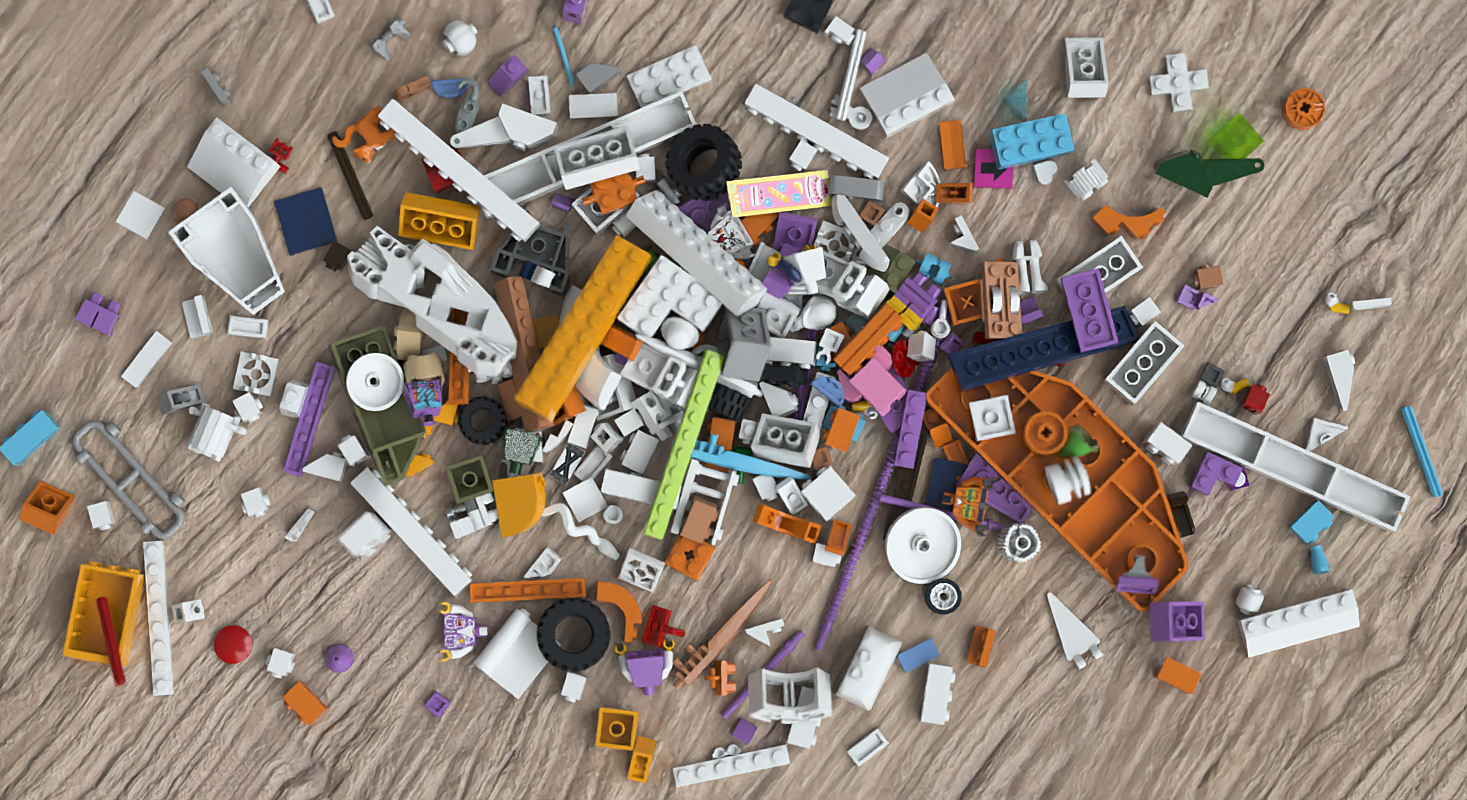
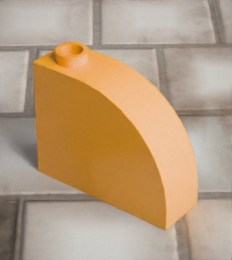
[492,472,545,537]

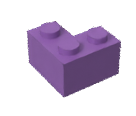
[1189,452,1243,496]

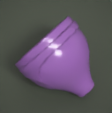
[324,644,354,673]

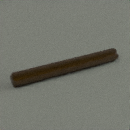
[327,131,373,220]

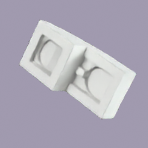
[568,404,599,448]
[542,420,573,454]

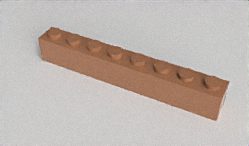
[494,277,554,432]

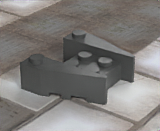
[490,211,570,297]

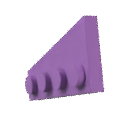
[956,452,1032,524]

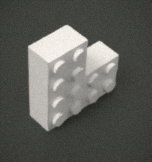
[617,255,723,338]

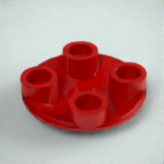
[892,339,920,378]
[214,625,253,664]

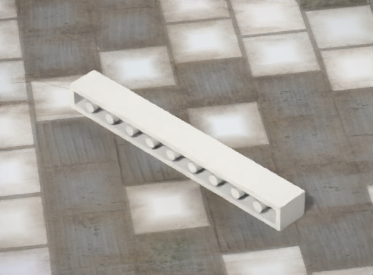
[378,99,540,242]

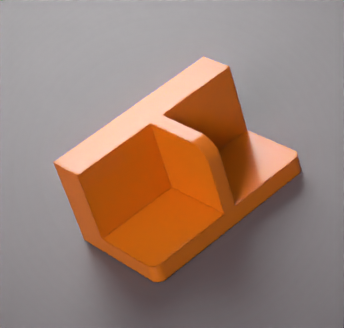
[1155,657,1201,694]

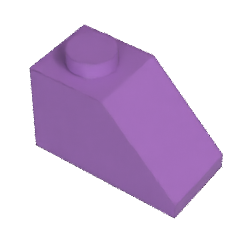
[488,54,529,97]

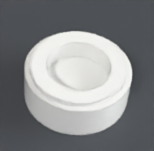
[603,505,623,524]

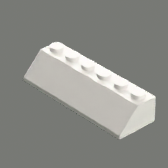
[1237,589,1359,658]

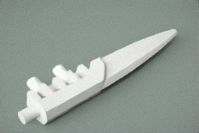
[635,334,763,398]

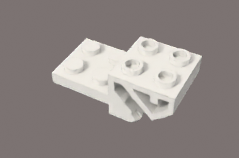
[804,251,890,320]
[620,343,698,410]

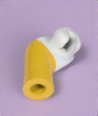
[1325,292,1350,314]
[1220,378,1250,394]
[851,401,878,419]

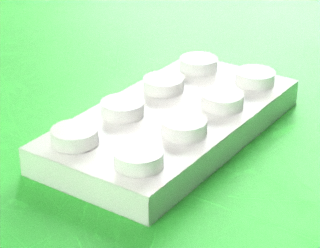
[627,45,712,108]

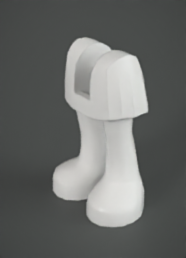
[1012,239,1048,295]

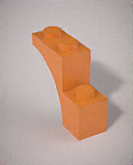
[1091,205,1166,240]

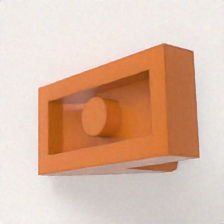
[923,409,953,449]

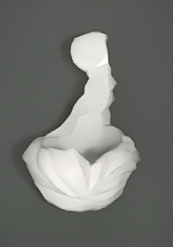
[789,294,837,332]

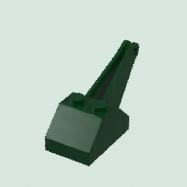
[1154,149,1265,198]

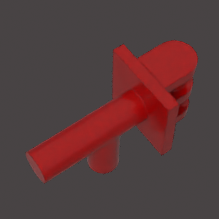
[268,138,294,174]

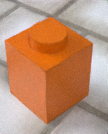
[907,198,939,233]

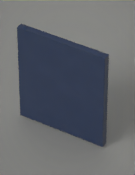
[274,187,338,256]
[924,457,967,511]

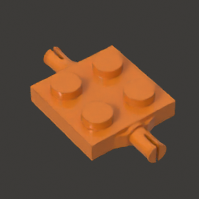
[582,173,646,215]

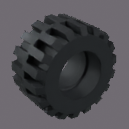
[707,382,751,422]
[458,396,507,445]

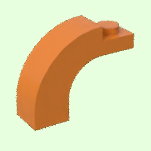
[752,503,822,544]
[596,582,642,642]

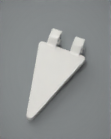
[1047,593,1103,669]

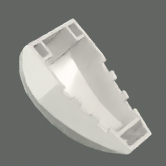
[168,187,285,315]

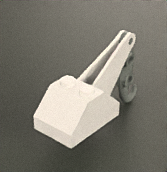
[450,79,559,152]

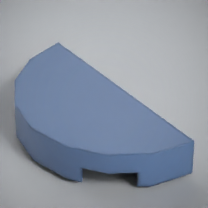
[431,78,469,99]
[810,376,844,408]

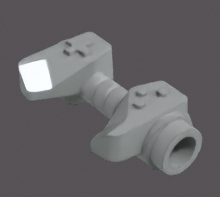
[369,16,410,59]

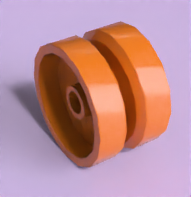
[1022,411,1067,455]

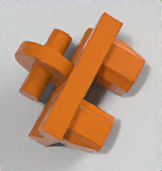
[704,660,736,696]

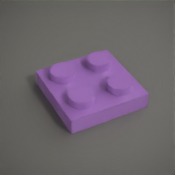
[773,212,817,251]

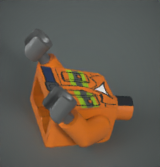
[942,477,996,536]

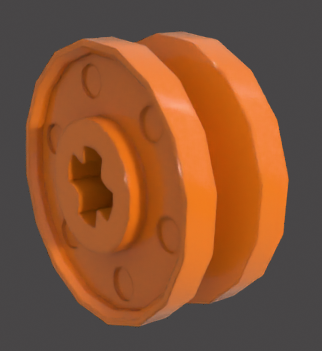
[1282,88,1325,131]

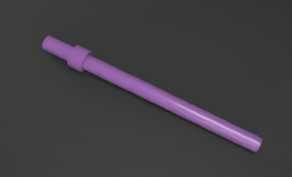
[721,630,805,719]

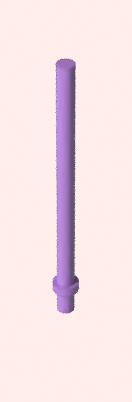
[879,494,1003,531]

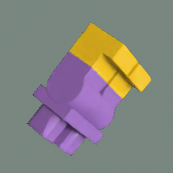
[886,272,941,331]

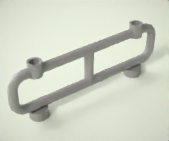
[72,420,185,539]

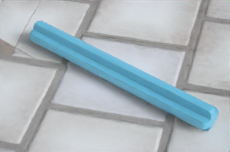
[1401,406,1443,497]

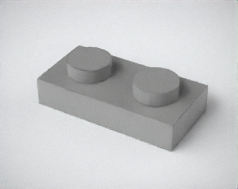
[201,68,231,106]

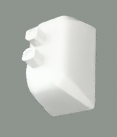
[835,626,902,711]

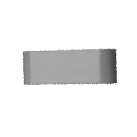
[828,175,885,202]

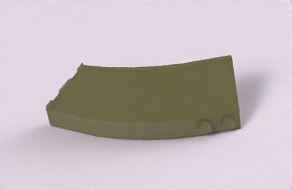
[328,325,427,486]

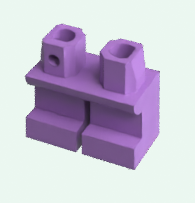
[75,292,121,336]

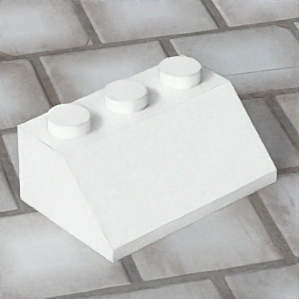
[592,353,636,421]

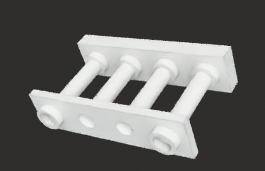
[671,458,740,545]

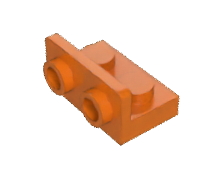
[966,626,996,668]

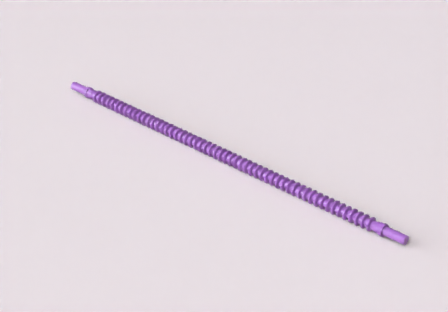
[815,309,951,651]

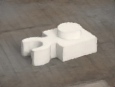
[816,328,844,364]

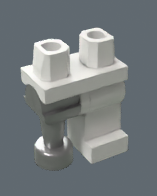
[444,493,499,539]

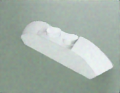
[832,194,890,272]

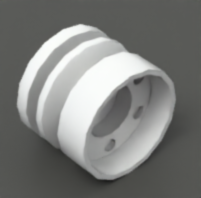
[1045,456,1090,505]

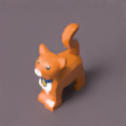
[332,105,397,164]

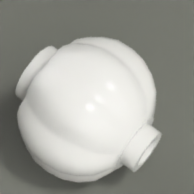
[442,20,478,56]

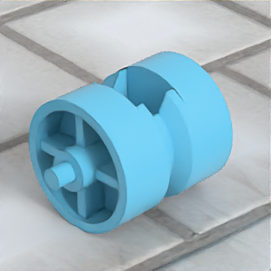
[916,252,952,286]

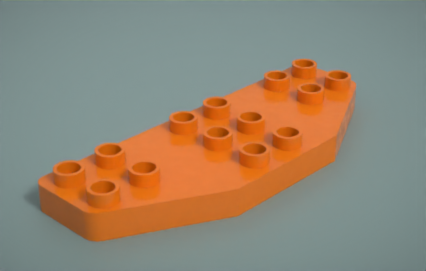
[926,367,1188,611]

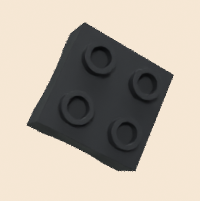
[783,0,834,34]
[760,363,808,388]

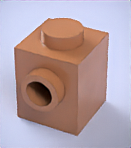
[1192,264,1223,291]

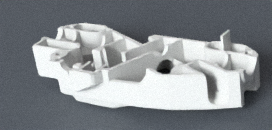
[347,226,517,376]

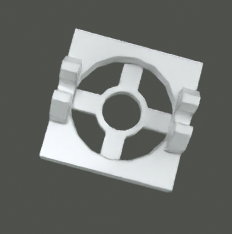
[814,221,856,262]
[233,352,279,397]
[618,548,665,593]

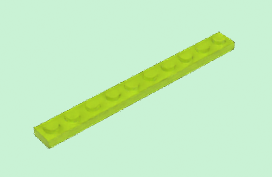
[643,349,725,540]

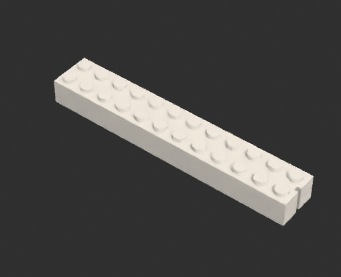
[481,91,697,219]
[1181,402,1411,532]

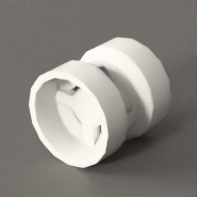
[1191,380,1217,406]

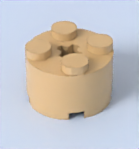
[403,352,445,385]

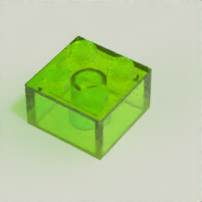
[1207,113,1264,159]

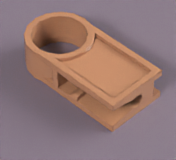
[393,76,432,101]

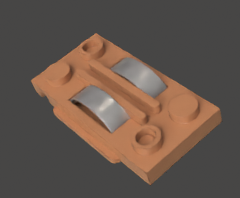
[979,261,1022,339]

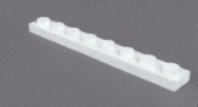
[143,541,174,696]

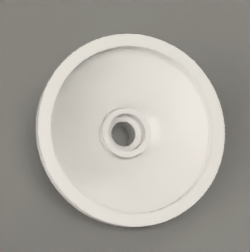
[346,353,404,411]

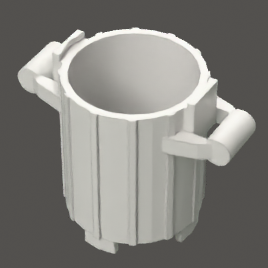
[187,403,247,462]

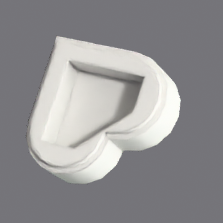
[1033,161,1057,185]

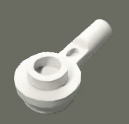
[931,300,950,339]

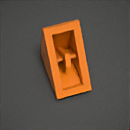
[936,183,972,205]

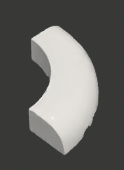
[559,284,622,410]

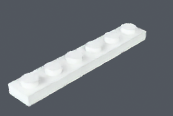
[673,744,790,787]

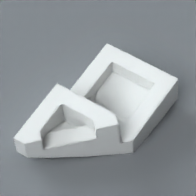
[524,547,563,578]

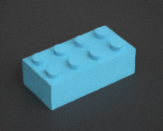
[988,113,1074,170]

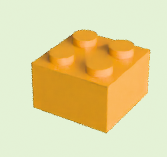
[595,707,639,751]

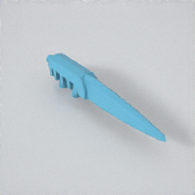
[671,434,813,480]

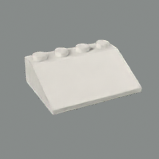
[859,53,955,138]
[187,117,281,208]

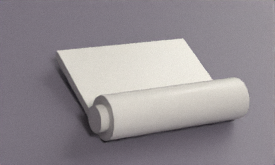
[473,608,561,699]

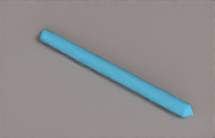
[553,26,575,86]

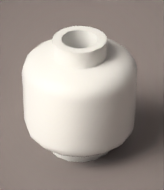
[1236,585,1264,615]

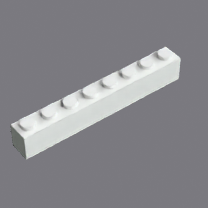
[745,84,889,180]
[351,467,473,596]

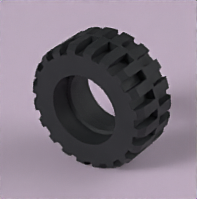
[665,124,742,201]
[537,597,610,672]

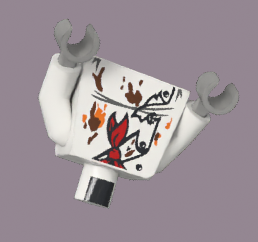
[708,203,755,259]

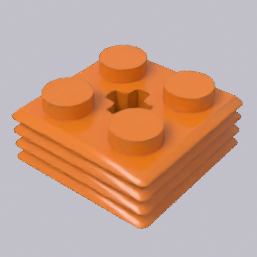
[664,533,715,581]

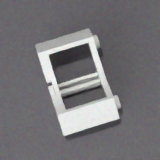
[748,668,832,724]

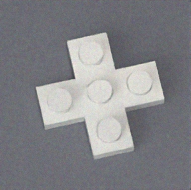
[1149,53,1209,113]

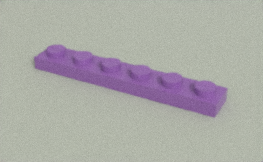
[283,361,336,477]

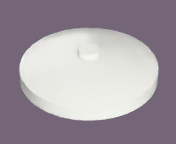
[885,507,961,584]

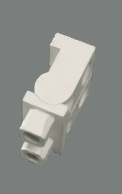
[631,391,684,441]

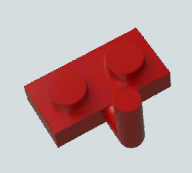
[642,605,685,648]

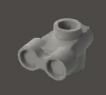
[656,176,681,205]

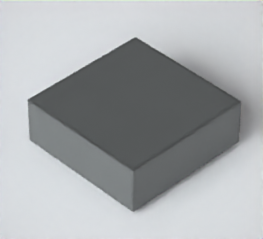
[1198,362,1225,388]

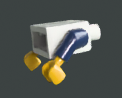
[767,245,827,295]

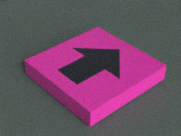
[974,149,1013,189]

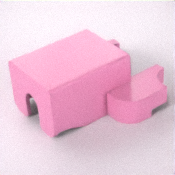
[837,344,907,417]

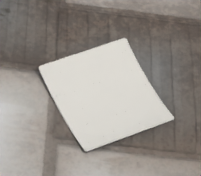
[563,477,608,522]

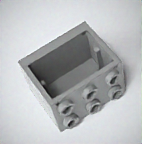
[716,308,771,381]

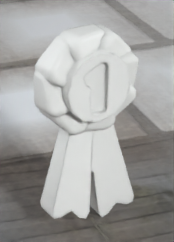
[829,95,872,131]

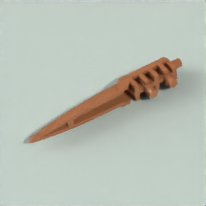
[673,578,772,690]

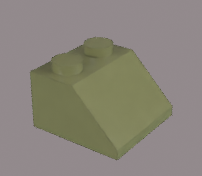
[865,244,916,295]
[445,455,494,504]

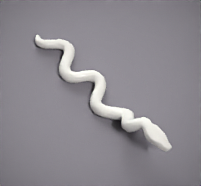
[501,459,620,560]

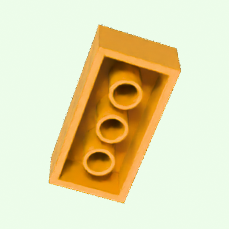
[398,192,481,250]

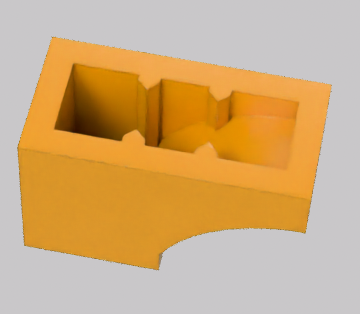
[627,736,657,783]

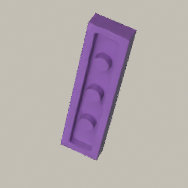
[894,389,927,469]

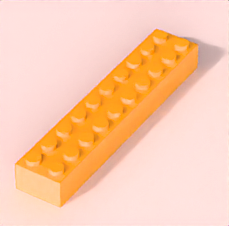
[515,235,652,422]

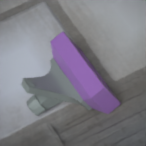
[1116,555,1158,594]

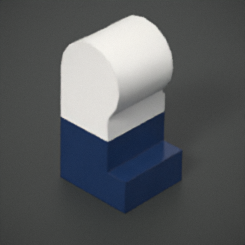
[519,260,555,288]

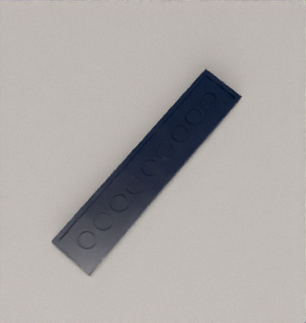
[948,306,1139,391]

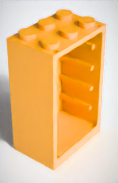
[62,561,145,666]

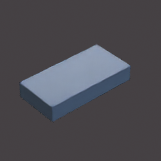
[897,638,940,673]

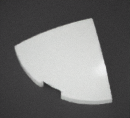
[900,162,940,207]

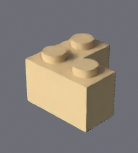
[394,307,424,360]

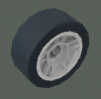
[925,578,962,615]

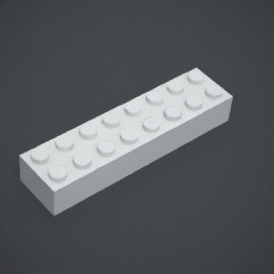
[626,190,767,316]

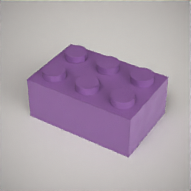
[1150,601,1205,642]

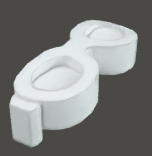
[712,744,741,759]

